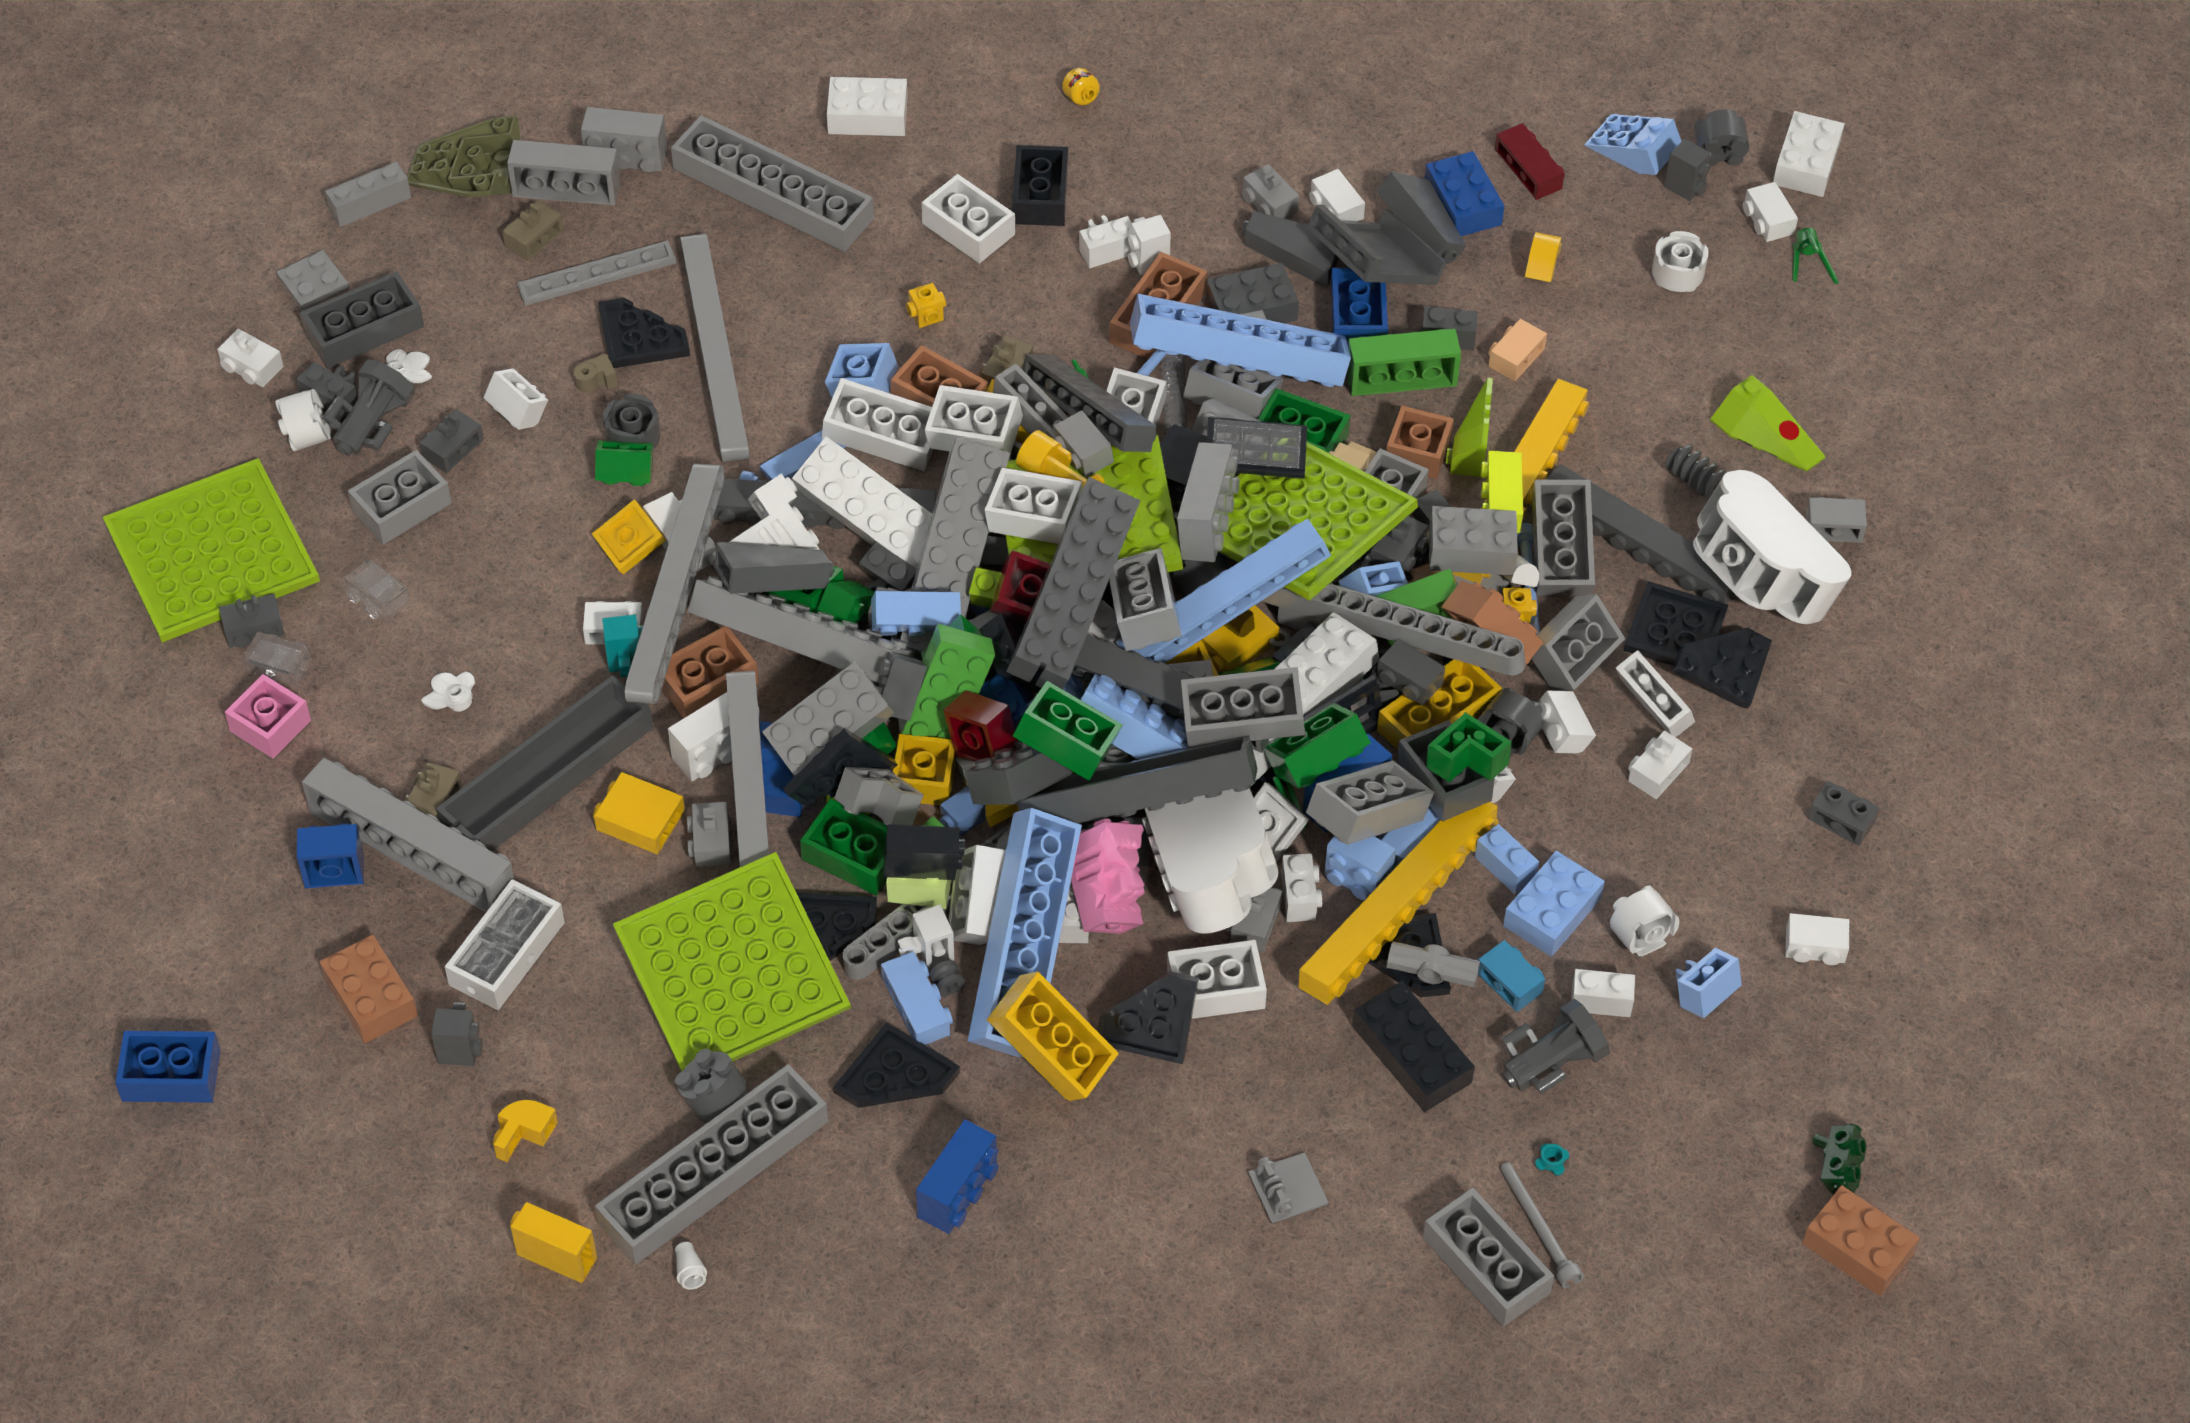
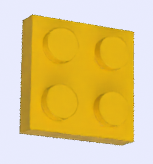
[592,499,666,575]

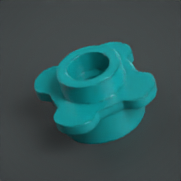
[1535,1144,1569,1176]

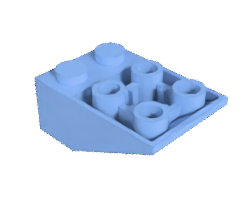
[1584,114,1682,175]

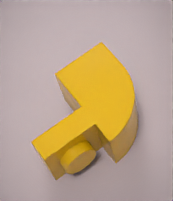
[1525,232,1562,282]
[493,1100,558,1162]

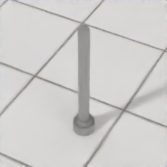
[1500,1162,1584,1289]

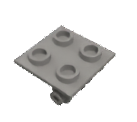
[1248,1152,1329,1224]

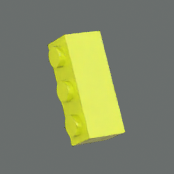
[1481,451,1523,533]

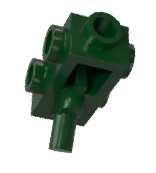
[1812,1124,1867,1194]

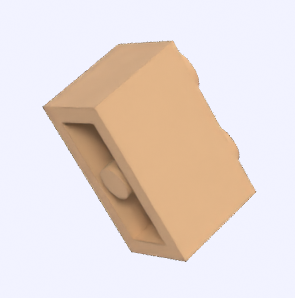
[1488,318,1547,381]

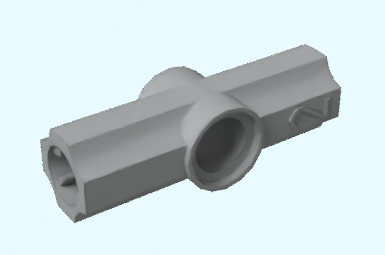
[1387,942,1480,987]

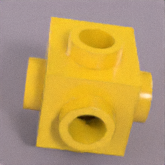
[906,283,946,328]
[1501,587,1537,624]

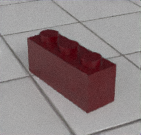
[1495,123,1565,200]

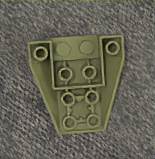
[407,116,521,197]

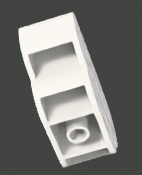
[1693,470,1851,624]
[1142,788,1278,933]

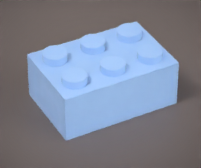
[1503,851,1605,957]

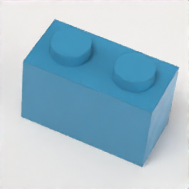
[1478,940,1545,1012]

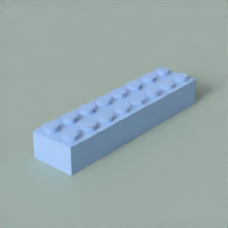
[1130,294,1351,387]
[968,808,1082,1057]

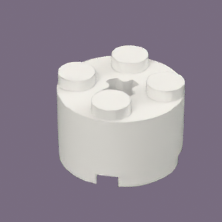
[1652,231,1708,292]
[276,389,331,452]
[1610,886,1679,956]

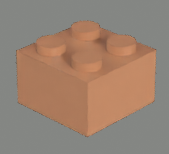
[1386,405,1454,479]

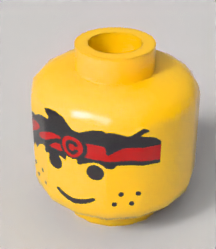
[1062,68,1100,106]

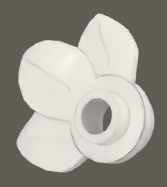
[386,349,432,383]
[421,671,475,712]

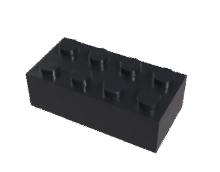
[1352,981,1475,1113]

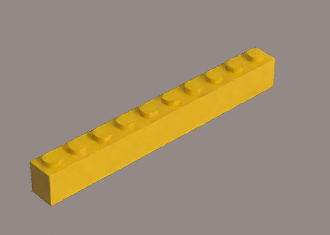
[1452,379,1589,584]
[1299,802,1498,1005]

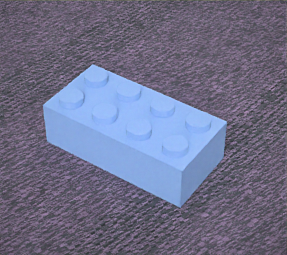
[1080,673,1188,760]

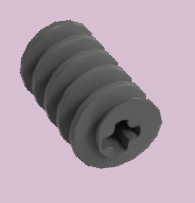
[1665,444,1726,500]

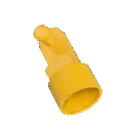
[1016,430,1105,486]

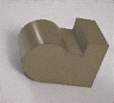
[574,354,618,393]

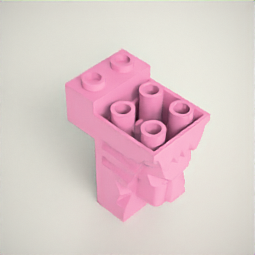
[1071,819,1145,934]

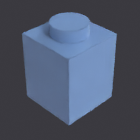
[940,786,986,837]

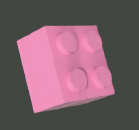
[225,674,311,759]

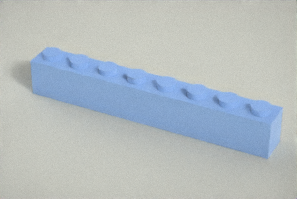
[1116,519,1331,663]

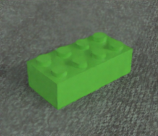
[1347,329,1461,396]
[898,624,995,739]

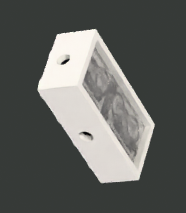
[445,879,565,1011]

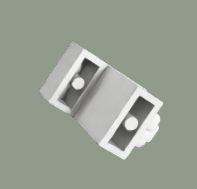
[709,473,819,571]

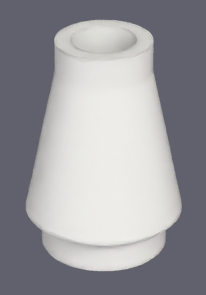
[675,1242,707,1290]

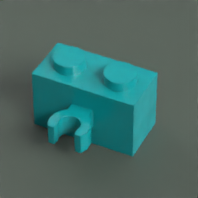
[602,614,643,677]

